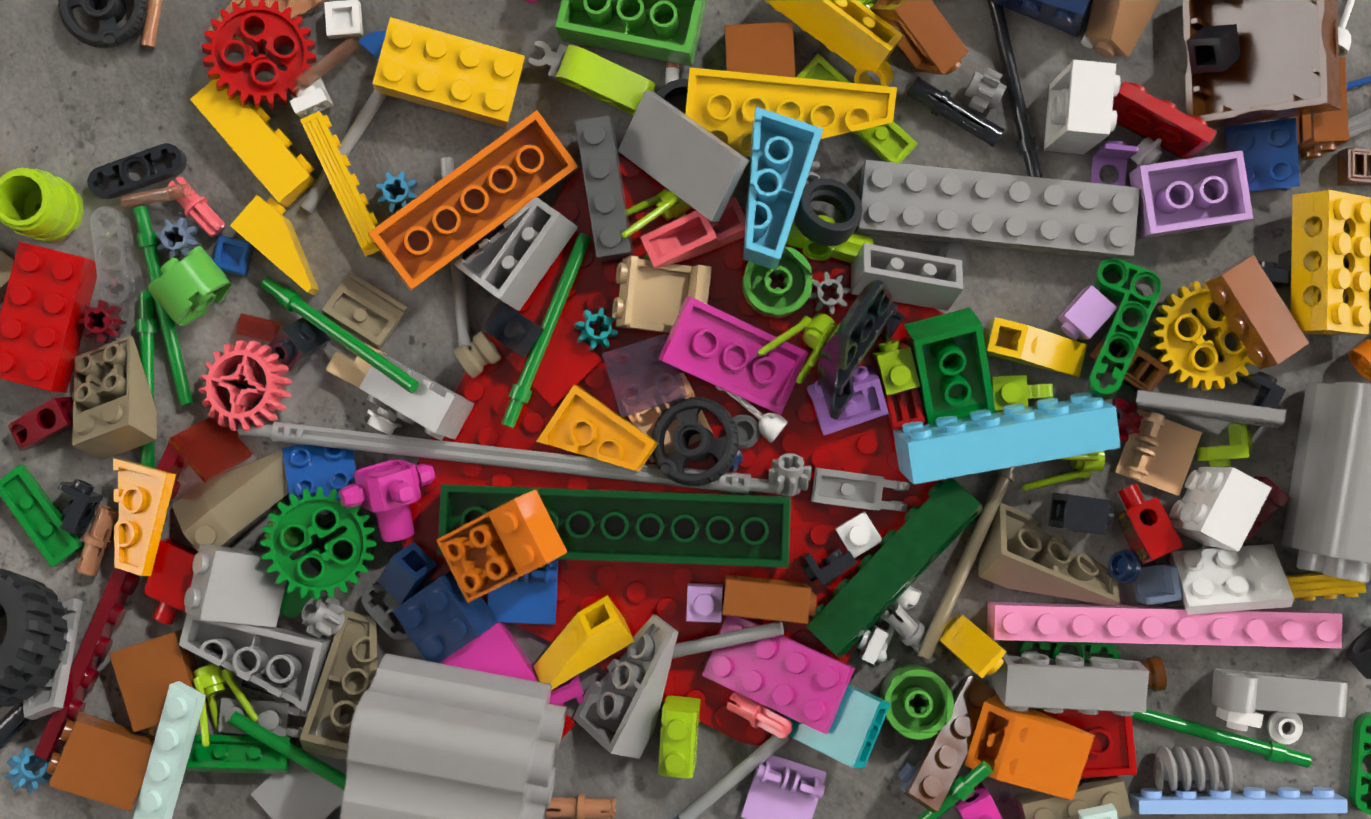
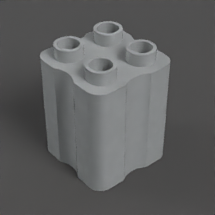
[1281,382,1371,582]
[340,653,567,819]

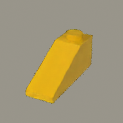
[230,195,320,296]

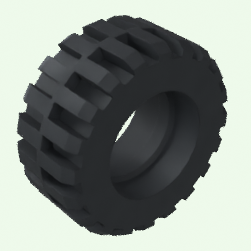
[0,568,68,708]

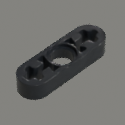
[87,143,187,199]

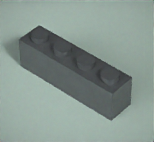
[575,115,634,262]

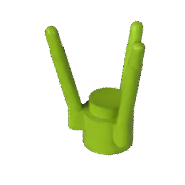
[622,189,692,260]
[758,313,837,384]
[1021,451,1105,491]
[193,663,259,747]

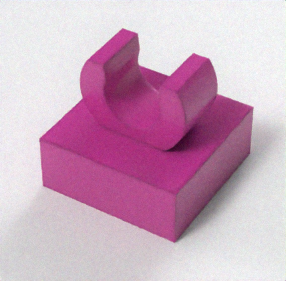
[549,674,584,710]

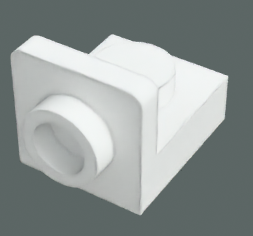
[290,75,334,118]

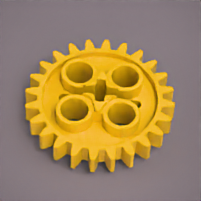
[1150,280,1256,391]

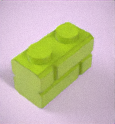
[658,695,701,779]

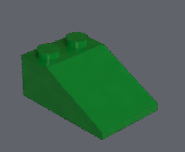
[904,307,996,425]

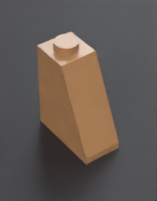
[1085,0,1160,58]

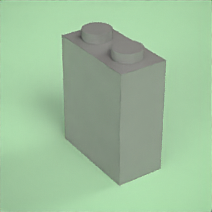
[184,544,287,628]

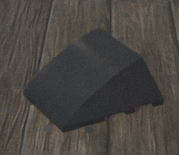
[818,279,905,420]

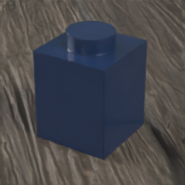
[377,542,438,604]

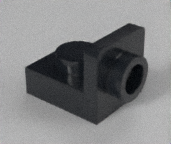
[1259,250,1292,289]
[482,301,544,358]
[58,479,103,534]
[801,548,857,586]

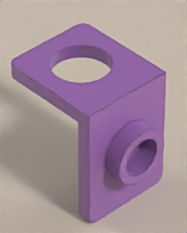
[1090,141,1139,186]

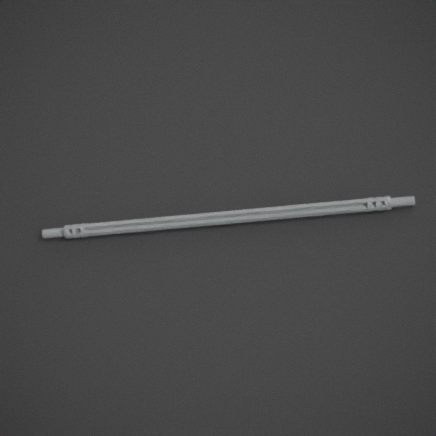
[238,421,782,495]

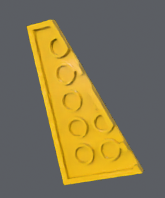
[685,67,897,157]

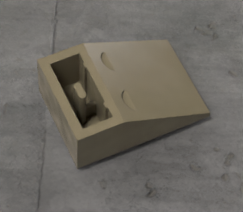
[72,335,157,461]

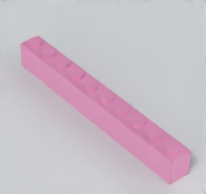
[987,601,1342,648]

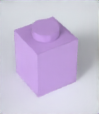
[1057,285,1117,341]
[686,583,723,623]

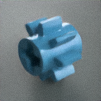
[376,171,419,214]
[4,748,50,794]

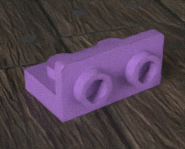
[807,366,889,435]

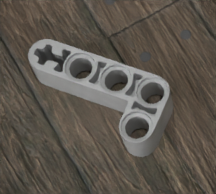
[1211,668,1348,717]

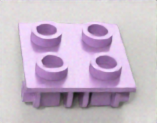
[741,755,827,819]

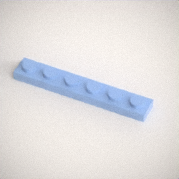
[1130,787,1348,814]

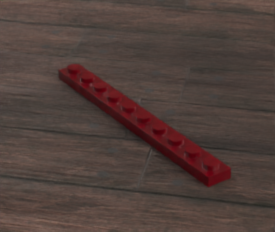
[34,436,194,760]

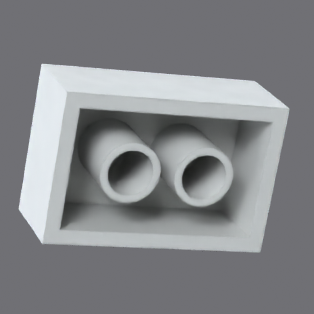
[1043,60,1120,155]
[1169,467,1272,551]

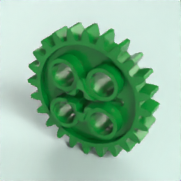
[260,486,376,600]

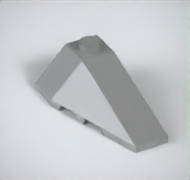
[573,615,678,759]

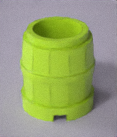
[0,168,84,243]

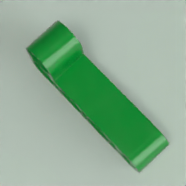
[1087,258,1162,401]

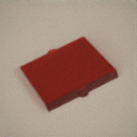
[169,417,253,483]

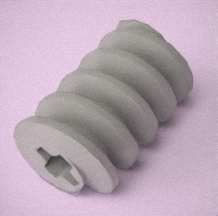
[1153,746,1233,791]

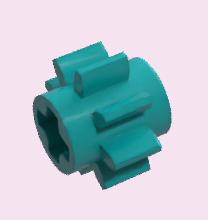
[574,308,618,352]

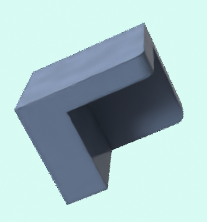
[1134,563,1182,605]

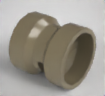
[454,331,502,378]

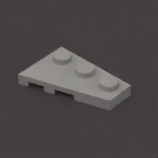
[23,598,83,720]

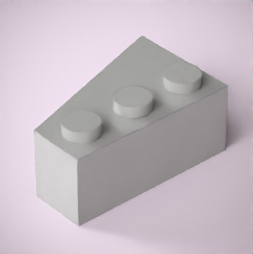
[453,197,578,311]
[359,352,475,441]

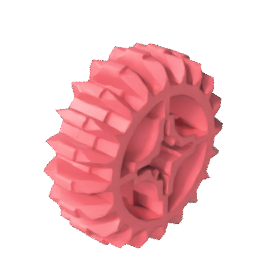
[198,340,293,432]

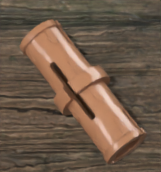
[75,505,119,576]
[546,794,616,819]

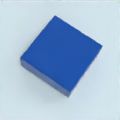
[213,235,254,277]

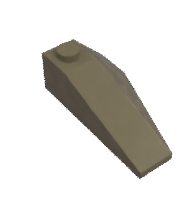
[172,444,297,552]
[299,610,378,759]

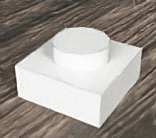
[324,0,363,39]
[835,511,882,558]
[856,625,889,665]
[1216,707,1263,732]

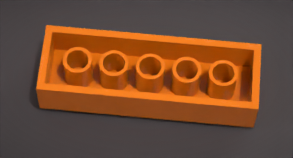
[368,110,578,291]

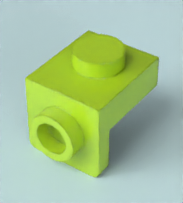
[872,340,920,395]
[1196,424,1252,467]

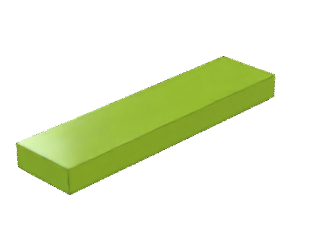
[796,53,918,163]

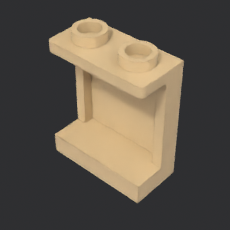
[612,255,712,334]

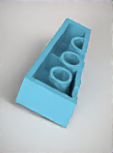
[743,107,823,270]

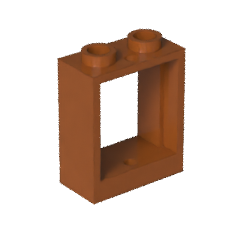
[870,0,969,75]
[1286,57,1349,160]
[722,574,816,624]

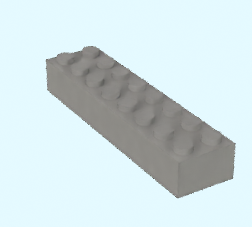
[855,160,1140,260]

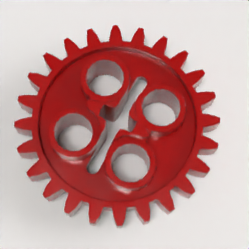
[201,0,317,110]

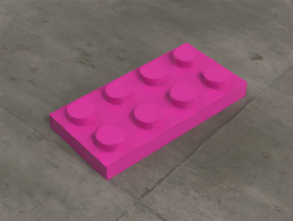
[658,296,809,415]
[702,615,855,734]

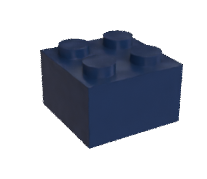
[393,571,498,663]

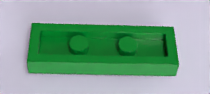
[0,465,84,567]
[185,734,294,774]

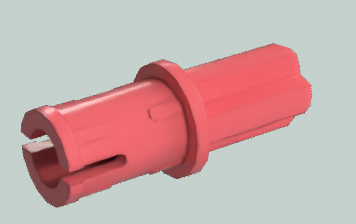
[166,176,225,237]
[727,692,792,739]

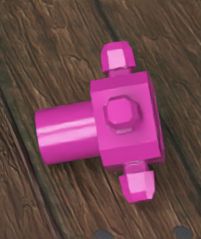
[339,459,435,542]

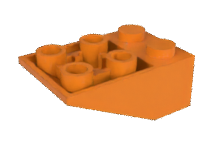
[436,489,567,603]
[964,695,1095,800]

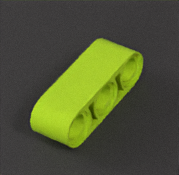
[555,45,657,115]

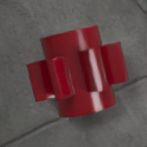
[78,300,127,343]
[1112,398,1144,442]

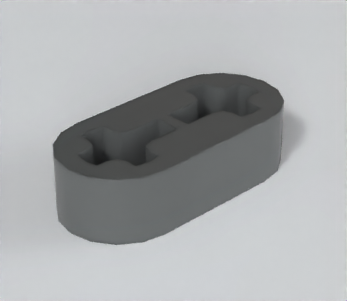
[362,583,409,640]

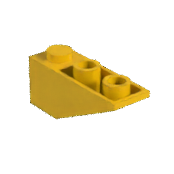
[984,317,1087,378]
[533,595,635,690]
[939,612,1006,678]

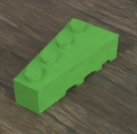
[555,0,707,66]

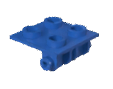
[1224,118,1300,192]
[282,445,356,505]
[488,559,558,625]

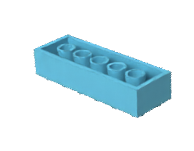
[893,392,1121,484]

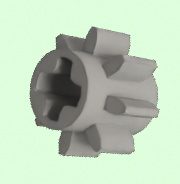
[964,68,1007,113]
[808,272,851,315]
[768,453,812,496]
[302,594,345,639]

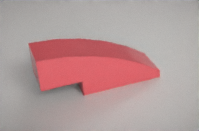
[640,197,746,269]

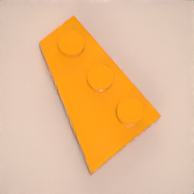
[536,385,659,472]
[113,458,176,576]

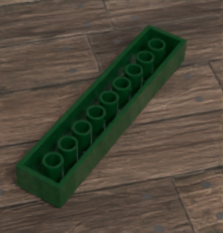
[438,484,791,568]

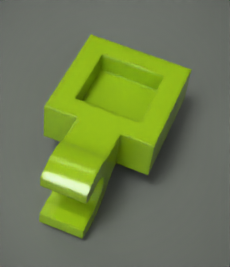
[991,375,1053,411]

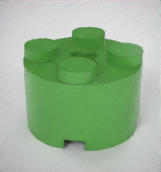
[147,246,233,326]
[742,246,813,319]
[879,664,954,740]

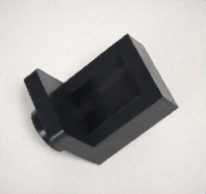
[268,317,331,371]
[1242,372,1286,427]

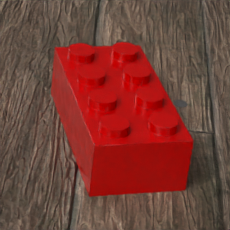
[0,241,101,393]

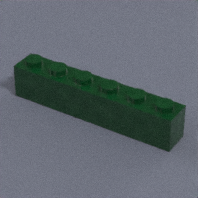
[806,478,983,659]

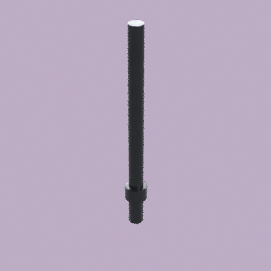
[987,0,1042,178]

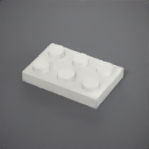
[1169,544,1294,615]

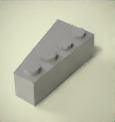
[179,613,331,711]
[991,647,1149,716]

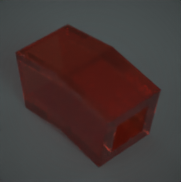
[236,313,282,342]

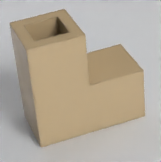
[326,343,387,388]

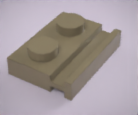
[322,272,407,350]

